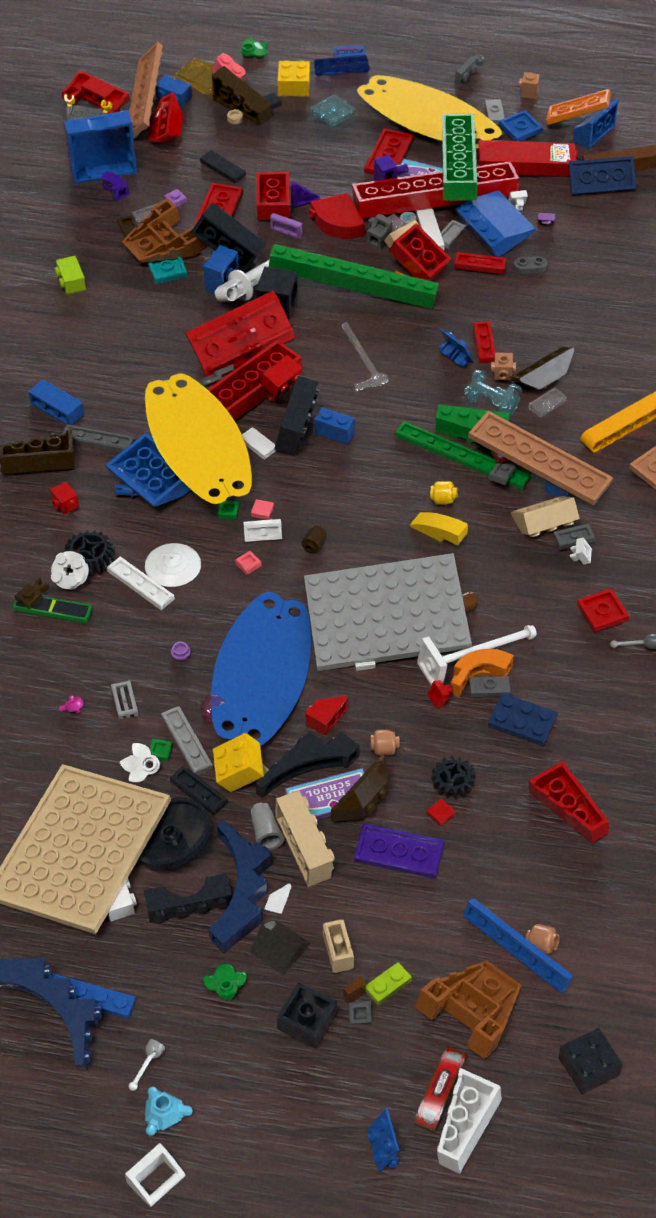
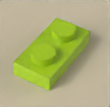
[366,962,412,1005]

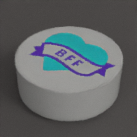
[400,212,416,226]

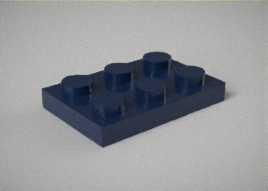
[487,693,558,747]

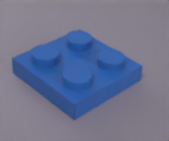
[499,110,543,142]

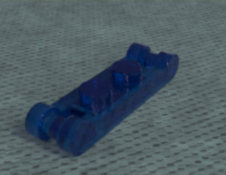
[314,56,370,76]

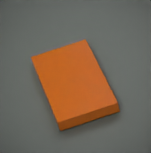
[546,89,611,125]

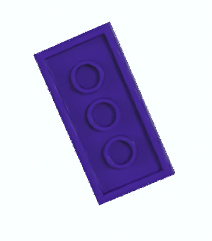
[354,823,444,879]

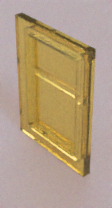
[173,57,214,96]

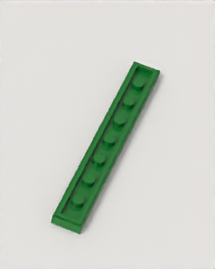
[395,421,531,491]

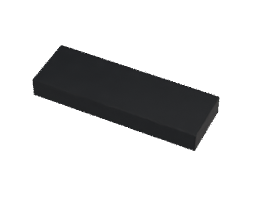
[200,150,246,183]
[169,765,228,816]

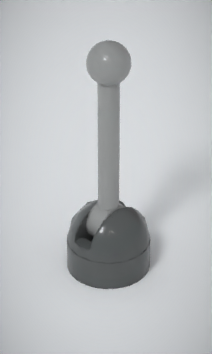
[610,634,656,649]

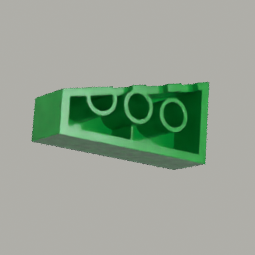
[435,404,510,449]

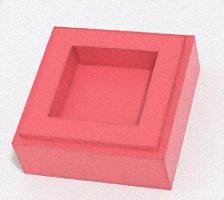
[251,499,274,520]
[235,551,262,575]

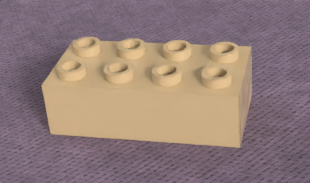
[275,790,335,887]

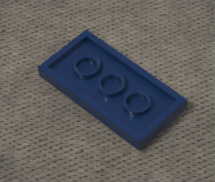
[568,156,636,195]

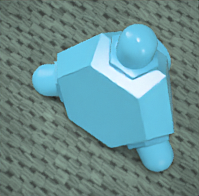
[145,1087,193,1136]

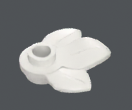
[120,743,160,783]

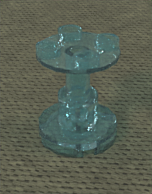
[464,370,522,415]

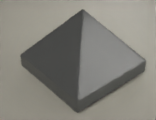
[348,1001,372,1024]

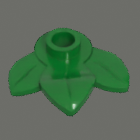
[240,37,269,57]
[203,963,247,1000]

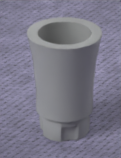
[251,802,284,850]

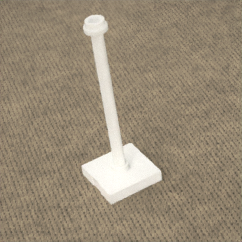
[417,625,537,685]

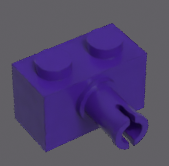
[374,155,409,181]

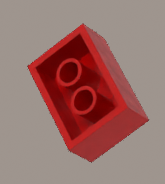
[256,172,290,220]
[388,223,451,281]

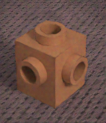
[491,353,516,380]

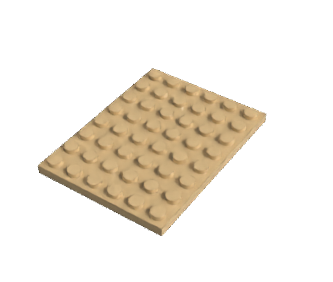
[0,764,171,934]

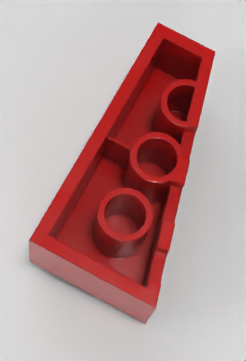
[528,761,609,843]

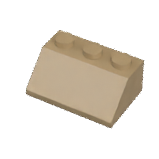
[511,496,579,537]

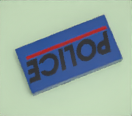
[334,45,366,61]

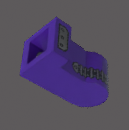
[102,171,129,202]

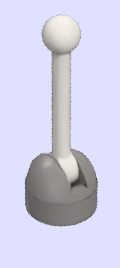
[129,1039,165,1091]

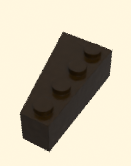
[212,66,272,126]

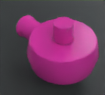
[59,695,84,713]

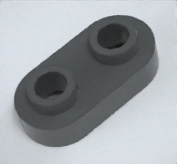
[514,256,547,274]

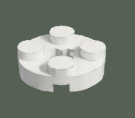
[51,551,89,590]

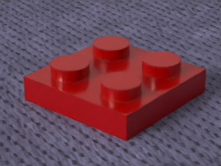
[577,588,629,632]

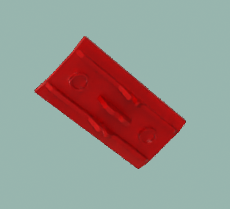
[185,291,295,377]

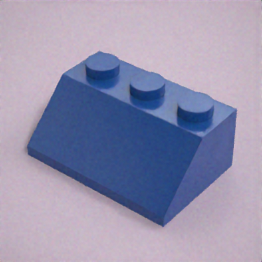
[573,99,619,149]

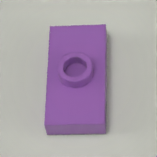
[270,213,302,239]

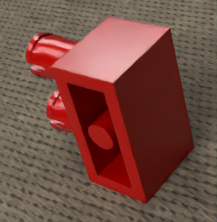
[261,355,303,402]

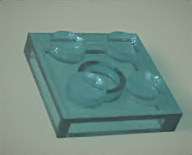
[311,94,356,127]

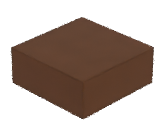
[343,976,366,1003]

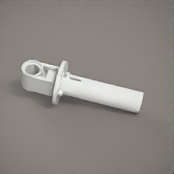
[215,260,269,302]

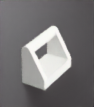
[125,1143,186,1207]

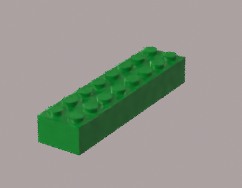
[442,114,477,201]

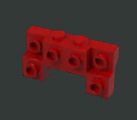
[62,70,130,114]

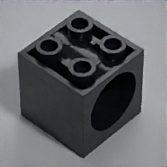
[256,266,298,320]

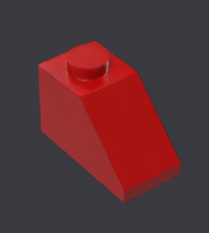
[305,696,348,736]

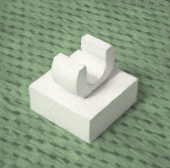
[508,190,528,211]
[570,537,592,565]

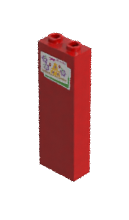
[477,140,578,177]

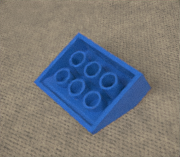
[455,191,536,257]
[105,433,191,507]

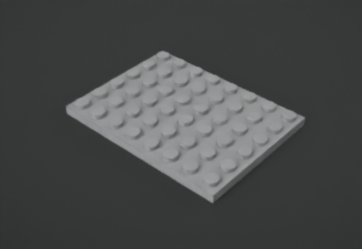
[304,553,472,671]

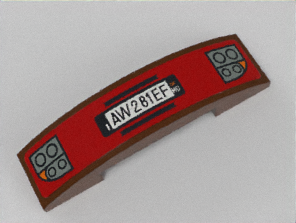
[414,1046,468,1133]

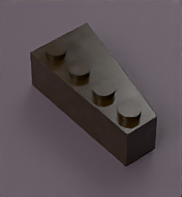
[0,428,75,474]

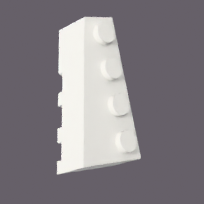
[437,1068,502,1174]

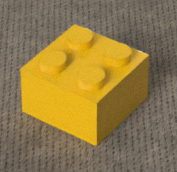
[278,61,310,96]
[213,733,264,792]

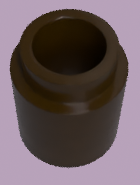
[301,526,326,553]

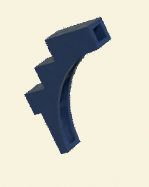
[209,821,272,953]
[0,958,102,1071]

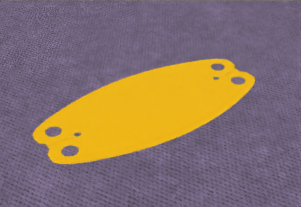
[357,76,502,148]
[145,373,252,504]

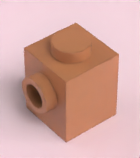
[519,72,540,99]

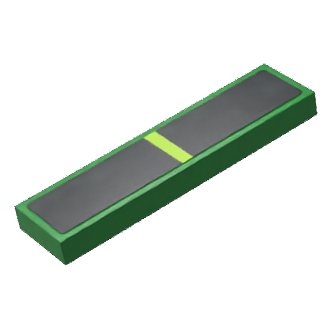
[13,596,92,624]

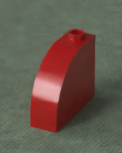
[309,193,365,239]

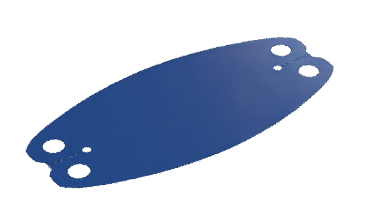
[211,592,311,746]

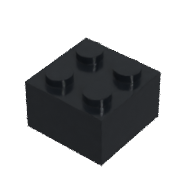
[276,982,337,1049]
[558,1028,622,1095]

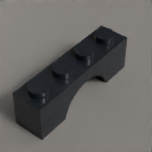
[143,873,232,923]

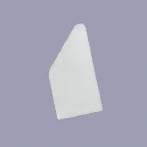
[265,884,291,914]

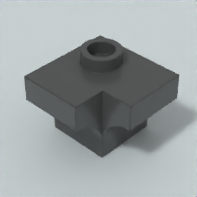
[367,214,393,250]

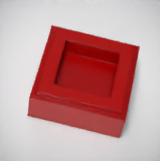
[426,799,456,827]

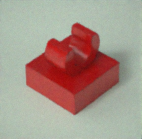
[427,680,453,708]

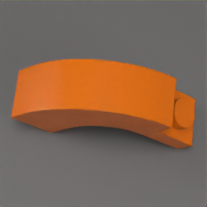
[451,649,514,697]

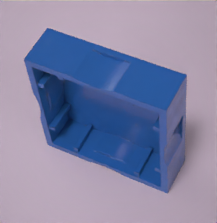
[64,110,137,185]

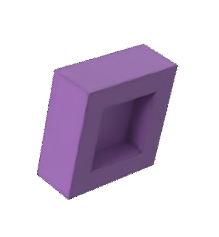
[164,189,187,207]
[538,213,555,224]

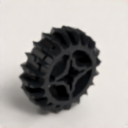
[64,530,115,576]

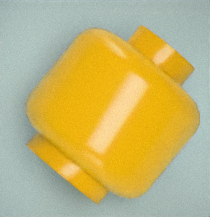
[430,481,458,505]

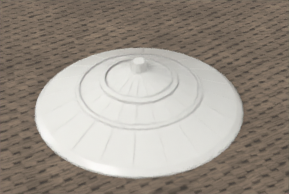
[145,543,201,587]

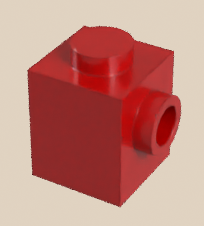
[50,481,79,515]

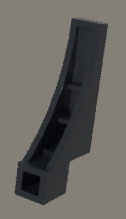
[256,732,360,798]

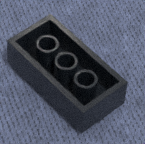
[191,202,266,273]
[274,375,319,456]

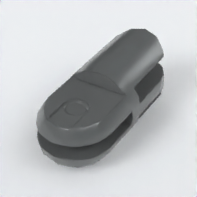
[201,364,234,389]

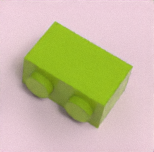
[54,256,86,295]

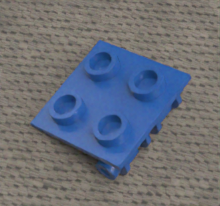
[439,328,473,368]
[367,1108,399,1172]

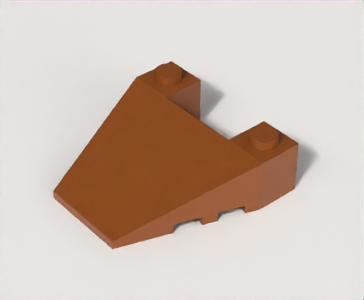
[122,198,207,263]
[415,960,521,1059]

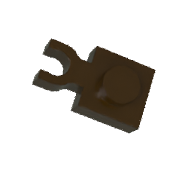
[15,578,49,609]

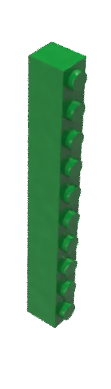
[269,244,438,309]

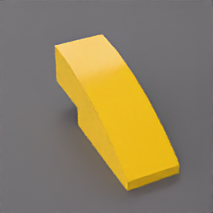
[410,512,468,545]

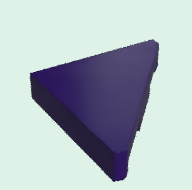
[290,181,321,208]

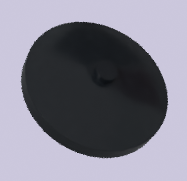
[138,798,211,869]

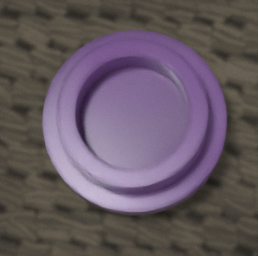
[171,642,191,660]

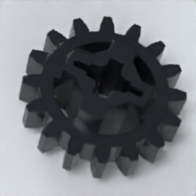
[431,756,476,798]

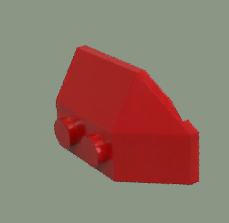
[148,92,183,143]

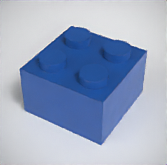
[203,245,239,294]

